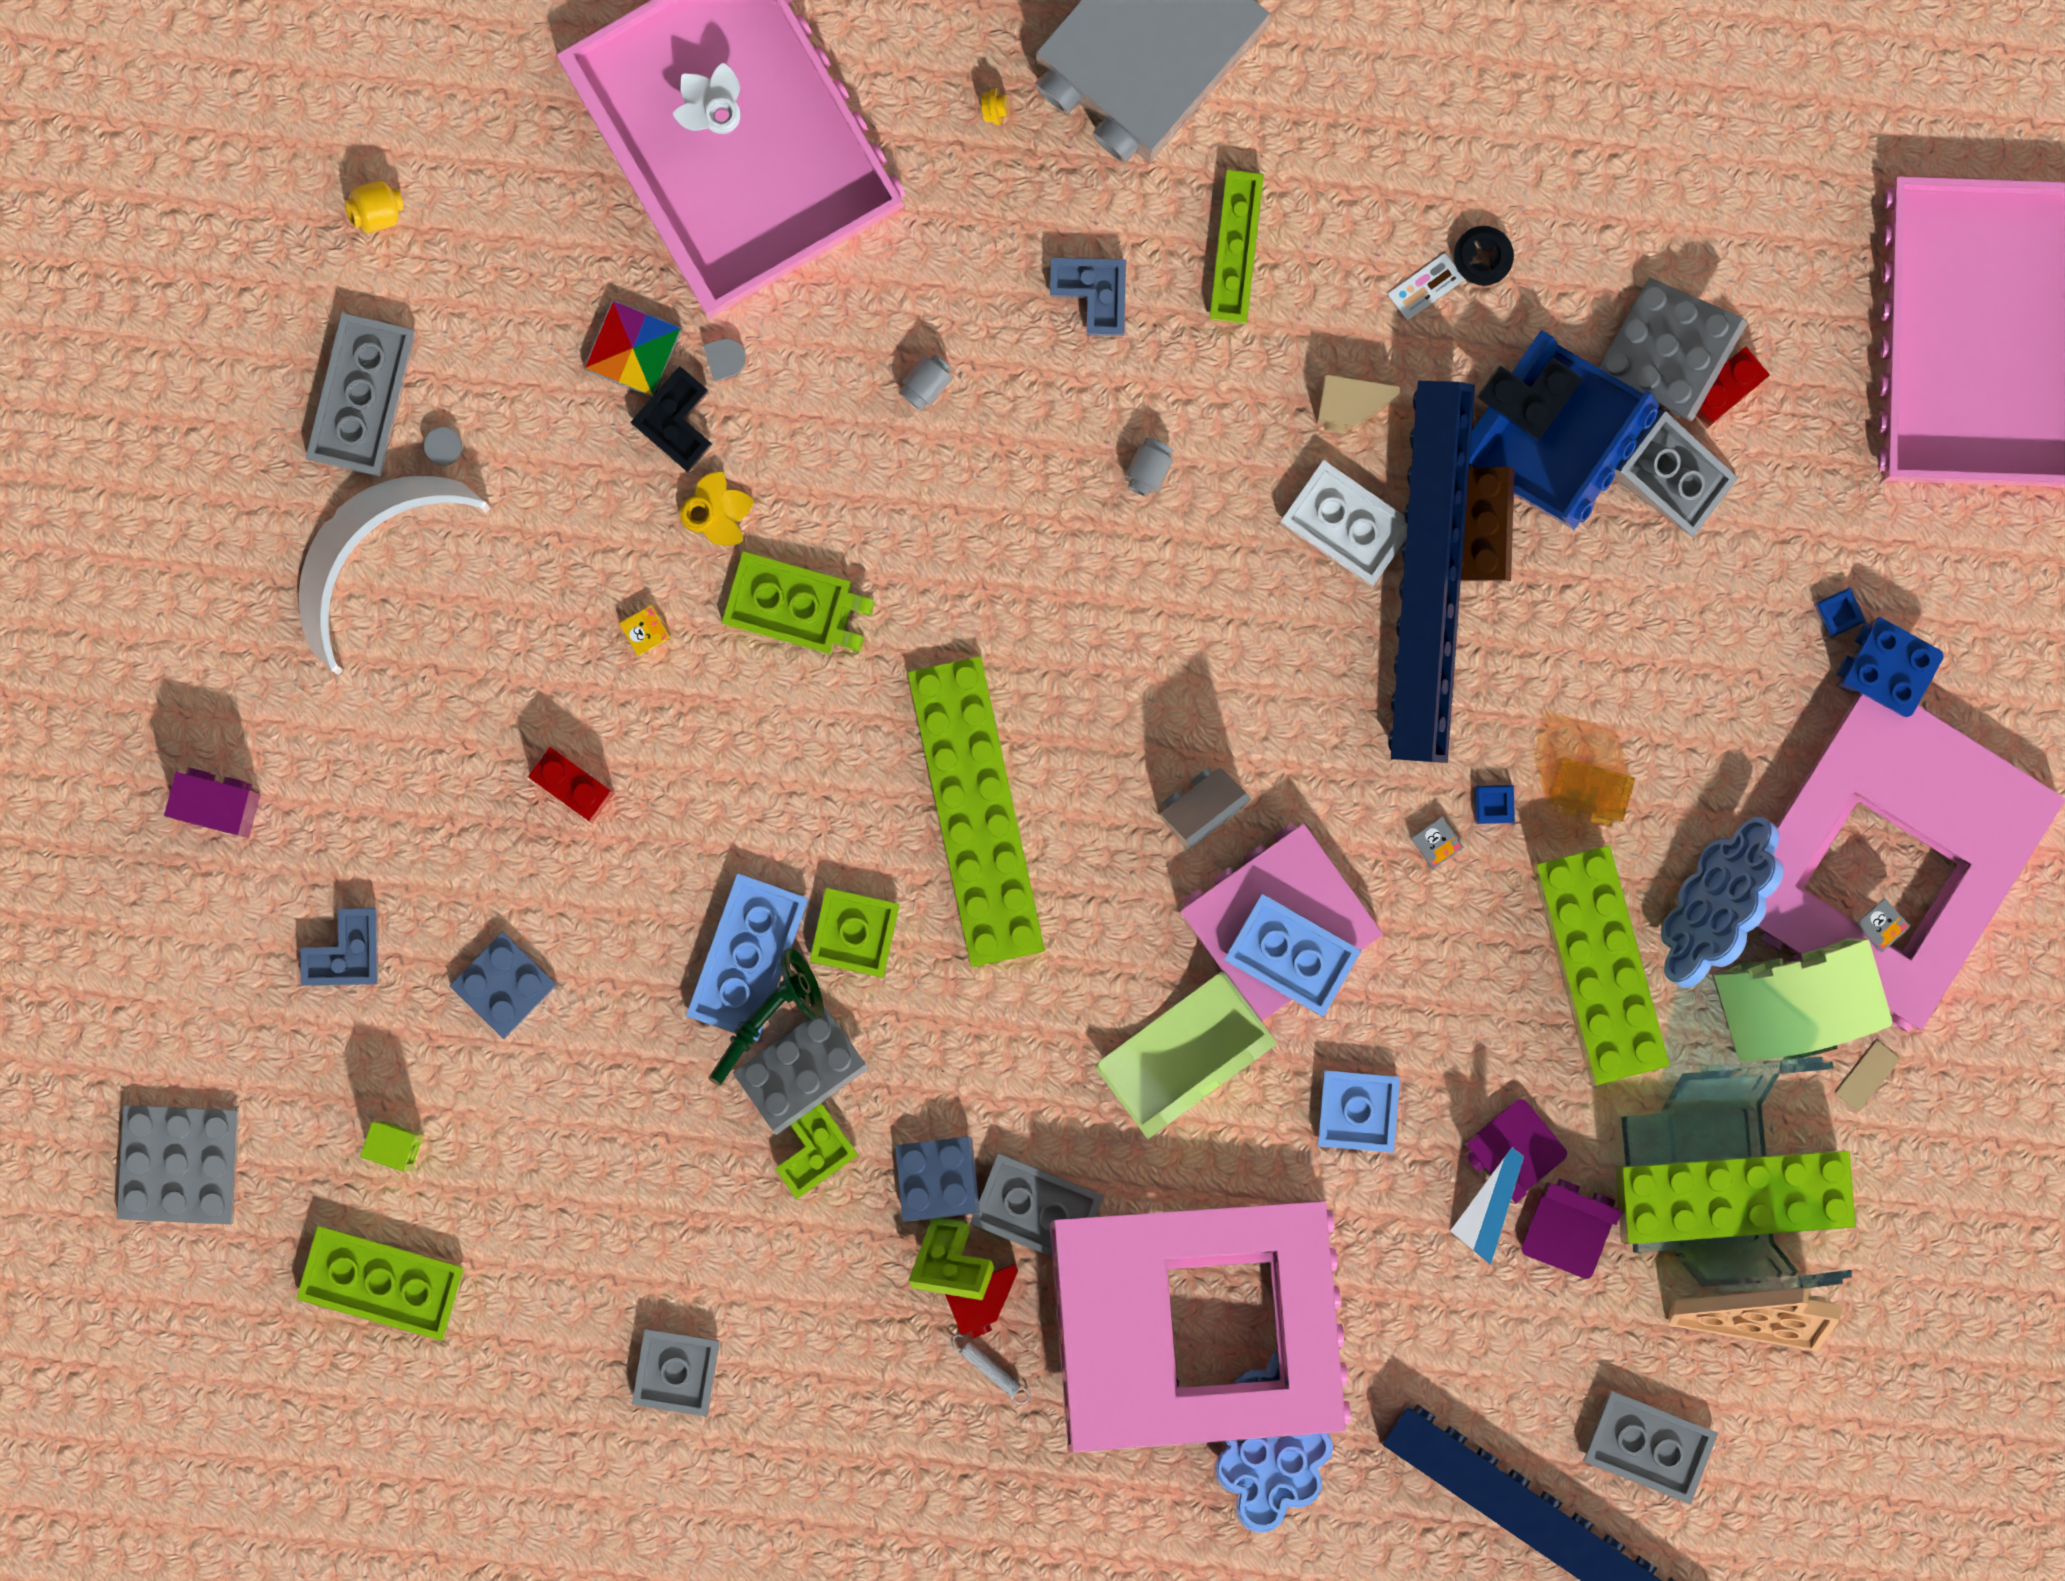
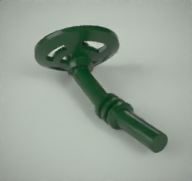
[708,948,824,1086]

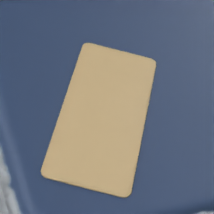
[1836,1041,1900,1111]

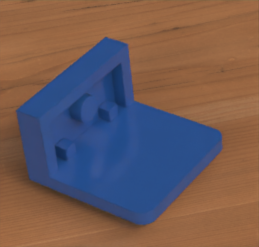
[1836,617,1944,717]

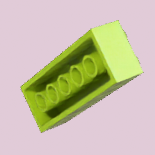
[1532,845,1670,1086]
[1615,1150,1856,1244]

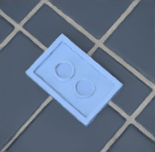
[1224,894,1361,1017]

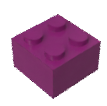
[164,767,260,838]

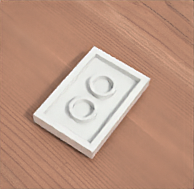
[1280,460,1407,587]

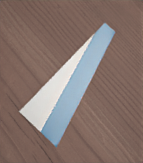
[1450,1147,1524,1265]

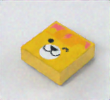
[619,605,671,657]

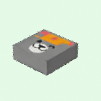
[1411,817,1464,870]
[1855,898,1911,952]

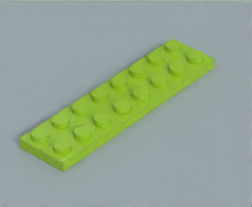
[907,656,1045,968]

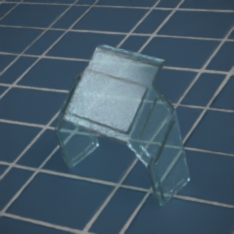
[1621,1057,1852,1291]

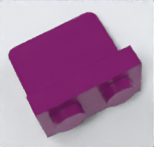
[1463,1099,1567,1204]
[1521,1178,1622,1279]

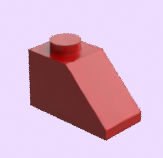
[945,1263,1018,1339]

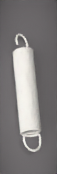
[951,1335,1030,1404]

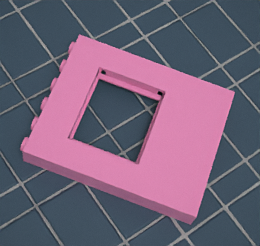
[1754,693,2065,1033]
[1050,1201,1351,1453]

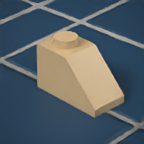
[1317,375,1400,434]

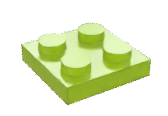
[809,888,900,978]

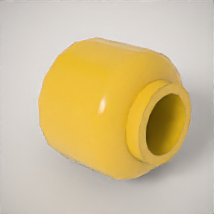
[345,180,404,234]

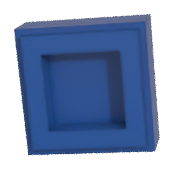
[1814,587,1866,638]
[1475,785,1515,824]

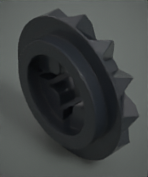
[1453,226,1514,287]

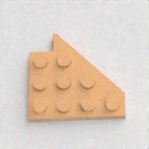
[1668,1288,1842,1352]

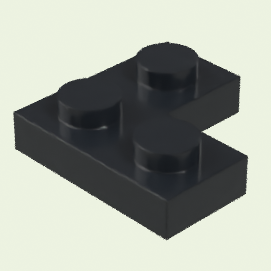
[1476,357,1583,441]
[630,366,712,473]

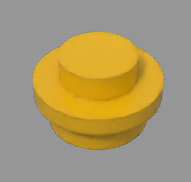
[981,87,1009,125]

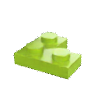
[775,1103,859,1200]
[908,1218,994,1300]

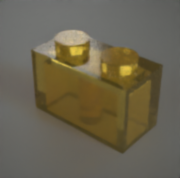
[1547,757,1636,828]

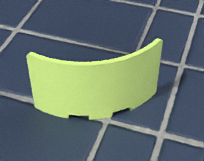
[1714,938,1892,1061]
[1095,972,1277,1139]

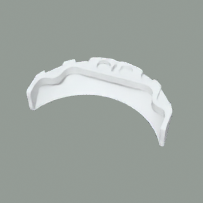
[299,476,490,675]

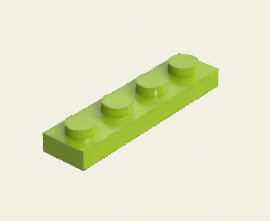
[1209,170,1264,325]

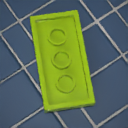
[296,1225,465,1341]

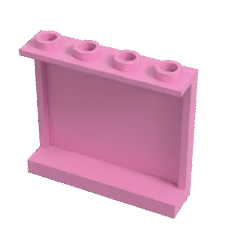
[1179,823,1383,1022]

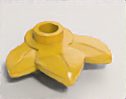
[680,472,754,546]

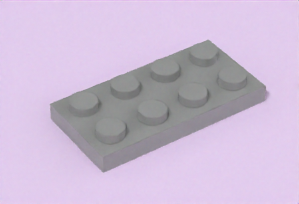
[306,312,416,477]

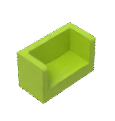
[360,1121,424,1172]

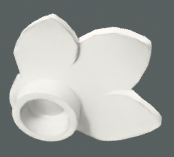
[673,63,741,134]

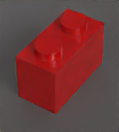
[1696,346,1770,429]
[528,747,615,824]

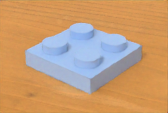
[1317,1070,1400,1153]

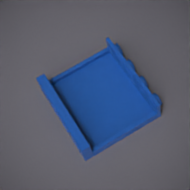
[1469,330,1659,530]

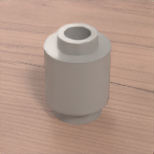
[898,354,953,411]
[1124,438,1174,497]

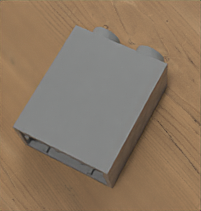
[1034,0,1270,163]

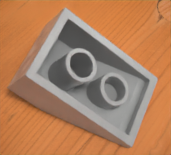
[1614,409,1738,537]
[1159,767,1251,851]

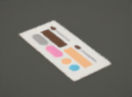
[1388,253,1465,321]

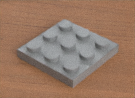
[1598,277,1748,421]
[117,1105,239,1225]

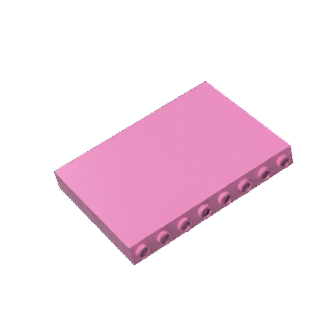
[556,0,906,319]
[1878,177,2065,487]

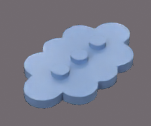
[1661,817,1784,988]
[1214,1350,1333,1533]

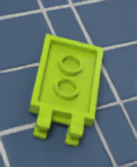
[722,551,875,655]

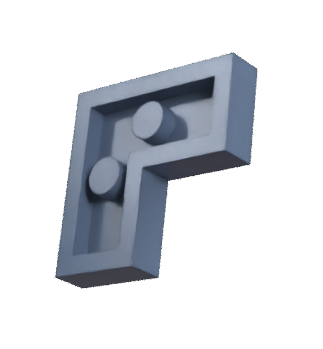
[1050,258,1126,336]
[300,908,379,986]

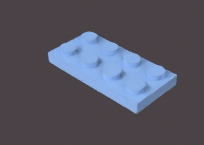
[686,873,809,1042]

